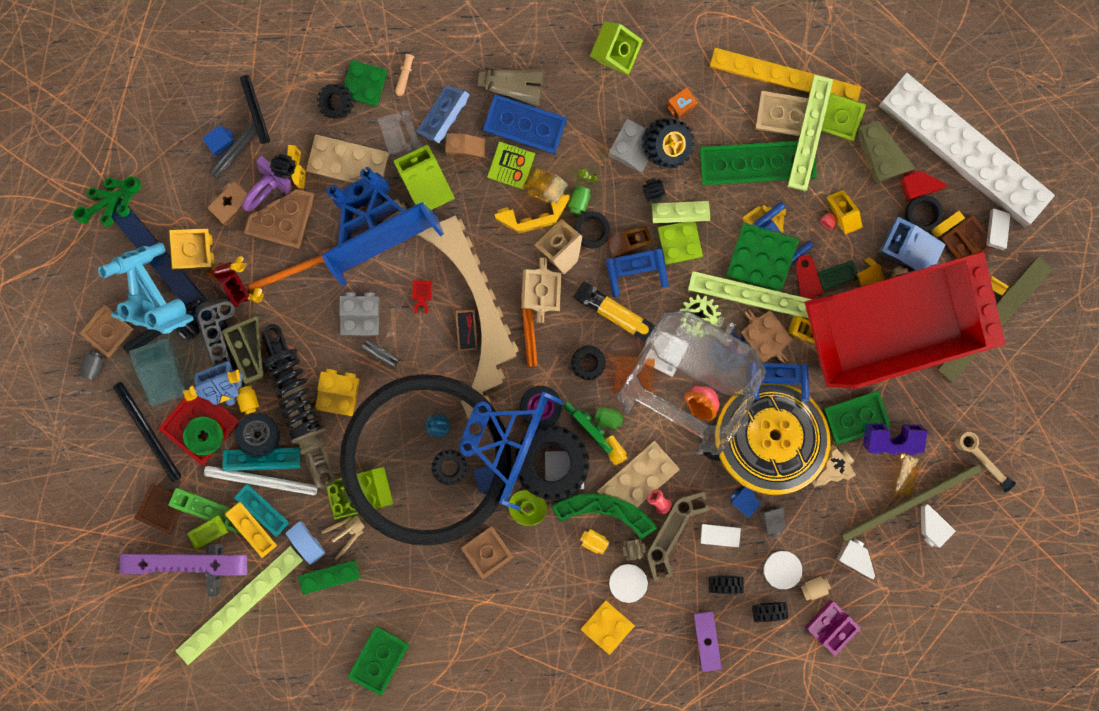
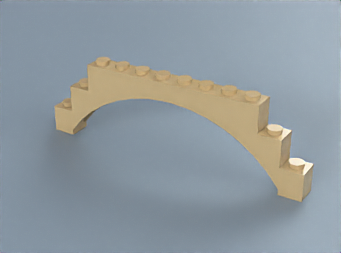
[382,199,519,419]

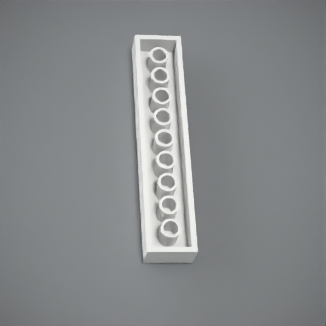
[879,73,1055,227]

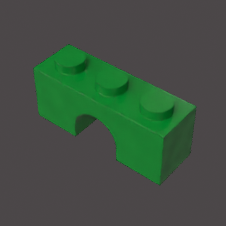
[298,559,362,595]

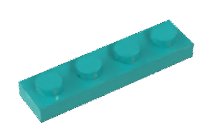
[222,448,301,471]

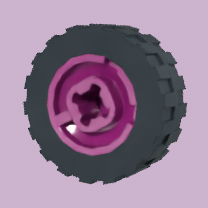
[520,386,562,428]

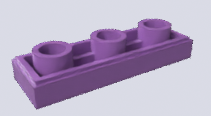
[694,611,722,672]

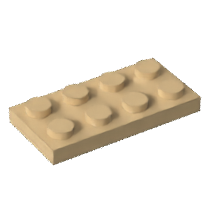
[306,134,390,183]
[597,441,680,507]

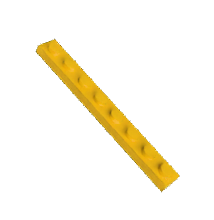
[710,48,861,101]

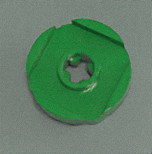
[183,417,223,455]

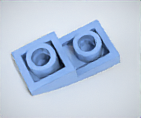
[286,521,325,565]

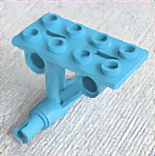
[98,242,193,334]

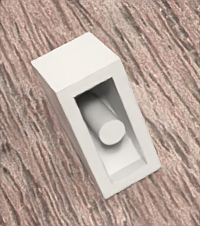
[921,503,956,548]
[836,538,875,579]

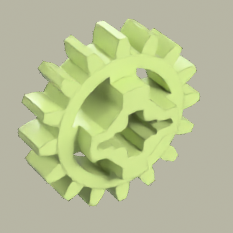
[679,295,721,337]

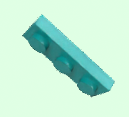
[234,484,290,537]

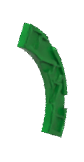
[550,493,658,539]

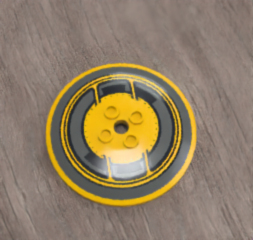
[715,383,830,495]

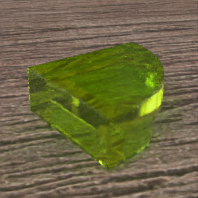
[578,169,598,184]

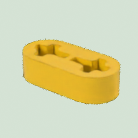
[930,210,965,238]

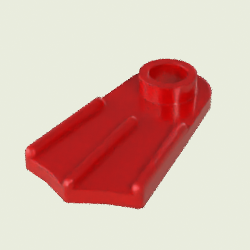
[796,255,823,299]

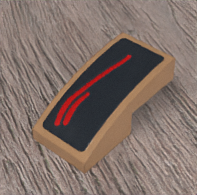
[455,309,478,351]

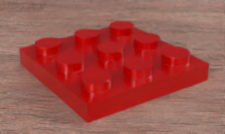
[158,386,240,466]

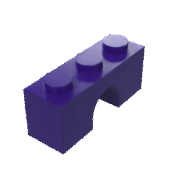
[863,423,928,455]

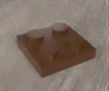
[134,483,182,535]

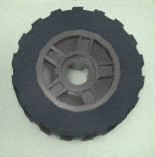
[235,413,280,458]

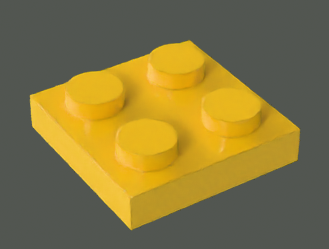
[580,600,635,655]

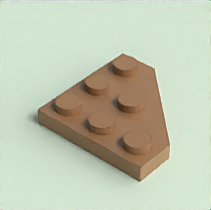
[244,189,316,249]

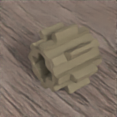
[622,538,646,561]

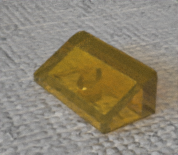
[892,454,921,496]

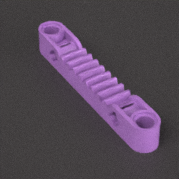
[119,553,247,575]

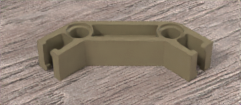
[646,491,710,582]

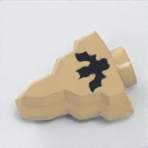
[811,444,856,486]

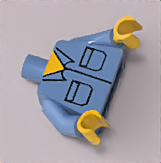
[183,361,243,406]

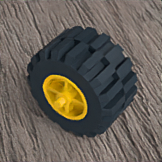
[642,118,695,168]

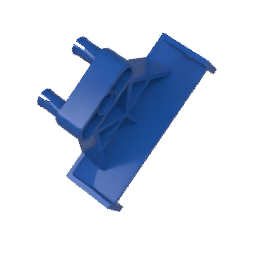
[321,167,444,286]
[459,392,563,511]

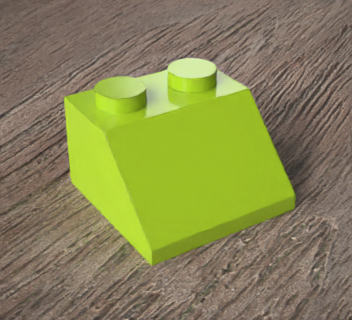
[590,22,643,75]

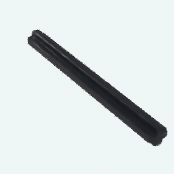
[113,382,181,482]

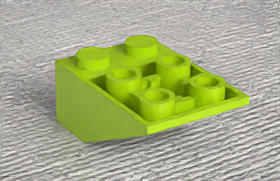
[393,144,455,210]
[325,467,393,520]

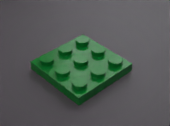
[726,222,799,292]

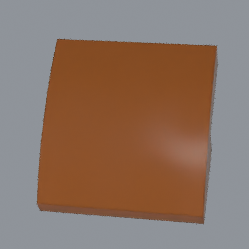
[942,215,993,258]

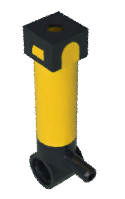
[573,281,656,344]

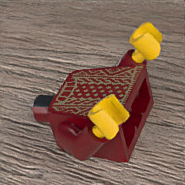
[207,256,264,308]

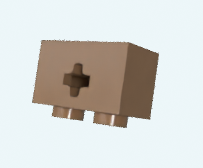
[207,181,247,226]

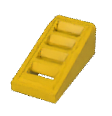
[787,316,815,344]

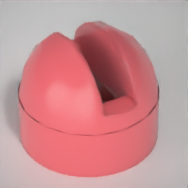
[820,213,837,230]

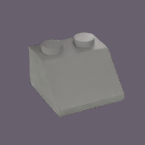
[608,119,649,173]

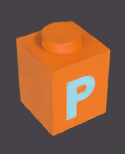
[667,88,698,119]

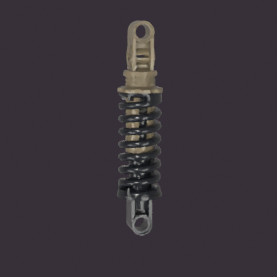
[262,324,335,489]

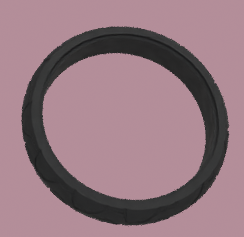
[340,374,512,546]

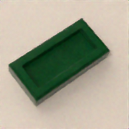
[817,260,858,291]

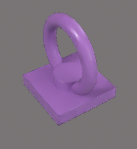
[242,156,293,211]

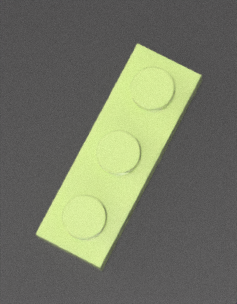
[652,201,710,223]

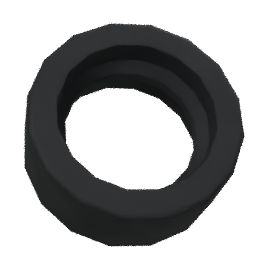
[905,195,943,232]
[574,211,610,249]

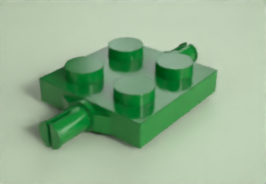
[563,401,613,454]

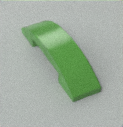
[168,487,241,535]

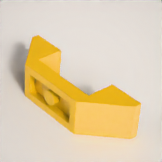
[495,193,570,234]

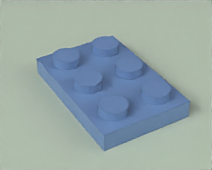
[416,85,470,143]

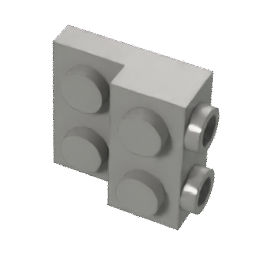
[340,292,380,336]

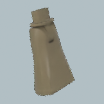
[478,69,544,106]

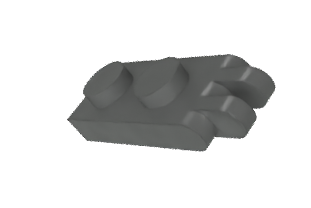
[205,543,223,597]

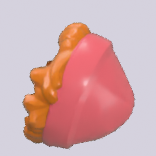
[684,386,720,421]

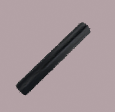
[240,75,270,144]

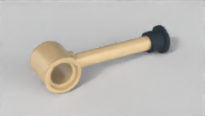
[955,432,1016,493]

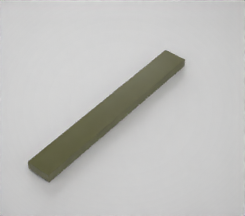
[937,257,1053,383]
[839,464,982,542]

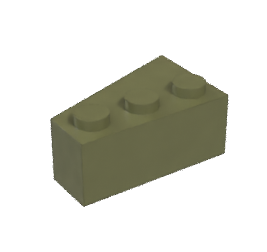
[857,121,916,184]
[222,316,263,386]

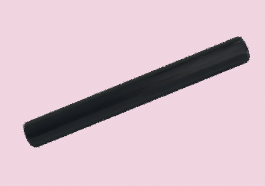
[124,297,203,354]

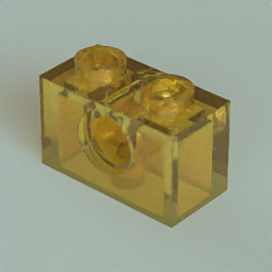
[523,167,568,204]

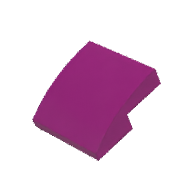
[805,600,861,656]

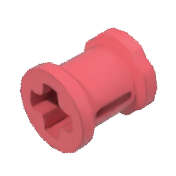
[647,489,672,515]

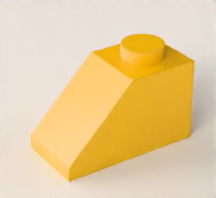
[826,190,863,235]

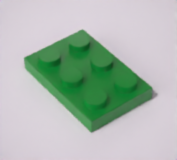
[823,390,891,445]
[347,626,410,696]

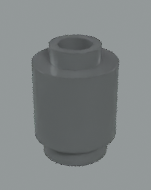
[80,350,104,380]

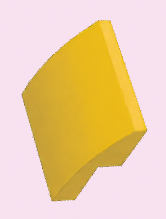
[287,145,306,191]

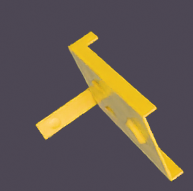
[856,257,885,286]

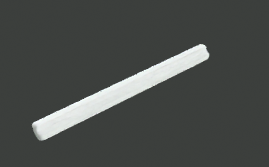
[204,466,318,495]

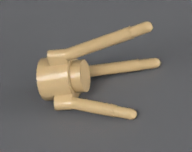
[321,515,365,561]

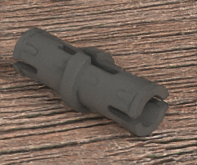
[361,338,400,369]

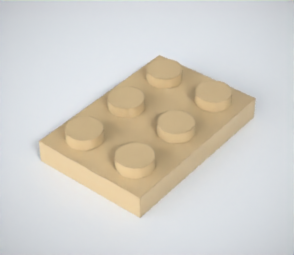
[755,91,808,136]

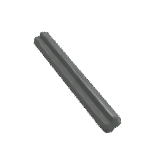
[209,121,257,179]

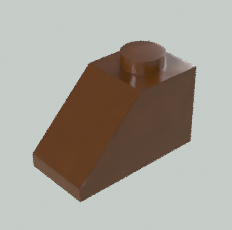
[607,226,653,257]

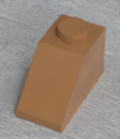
[445,133,485,158]

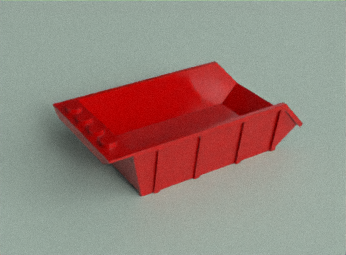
[805,251,1006,389]

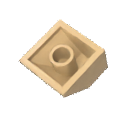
[534,219,582,274]

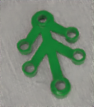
[73,176,142,227]

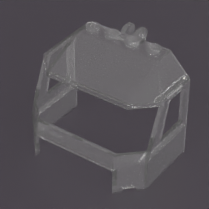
[617,310,766,455]

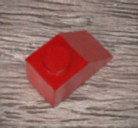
[899,170,947,202]

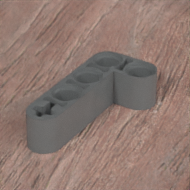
[195,297,235,367]

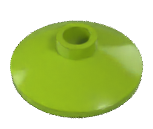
[508,490,547,526]

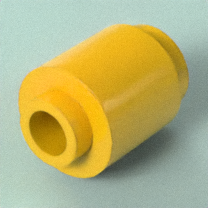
[237,386,260,415]
[580,529,610,555]

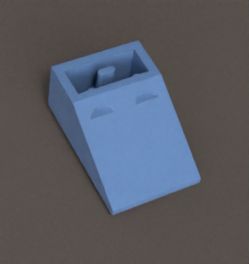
[877,217,946,271]

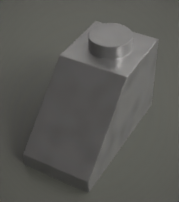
[759,507,786,537]

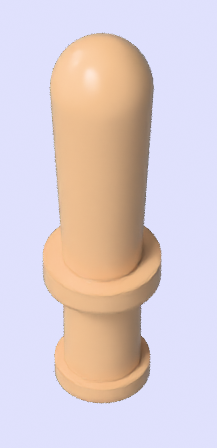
[395,54,415,96]

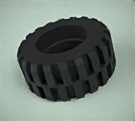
[514,425,590,500]

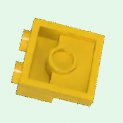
[168,229,214,270]
[315,369,360,416]

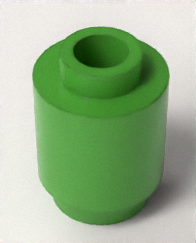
[567,186,591,215]
[594,407,624,430]

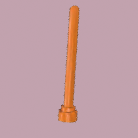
[247,247,331,291]

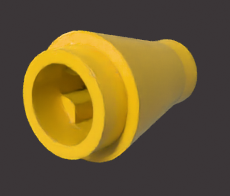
[605,435,628,465]

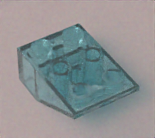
[129,339,187,407]

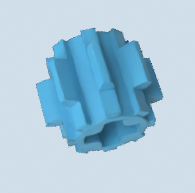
[425,414,450,437]

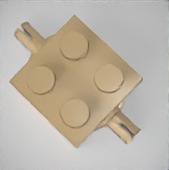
[521,258,561,323]

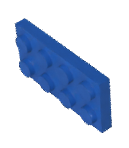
[483,94,567,155]

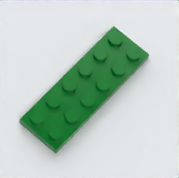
[699,141,817,186]

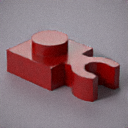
[412,280,433,314]

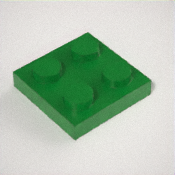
[344,60,388,108]

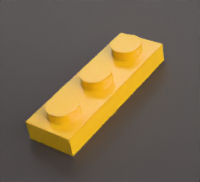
[225,501,277,558]

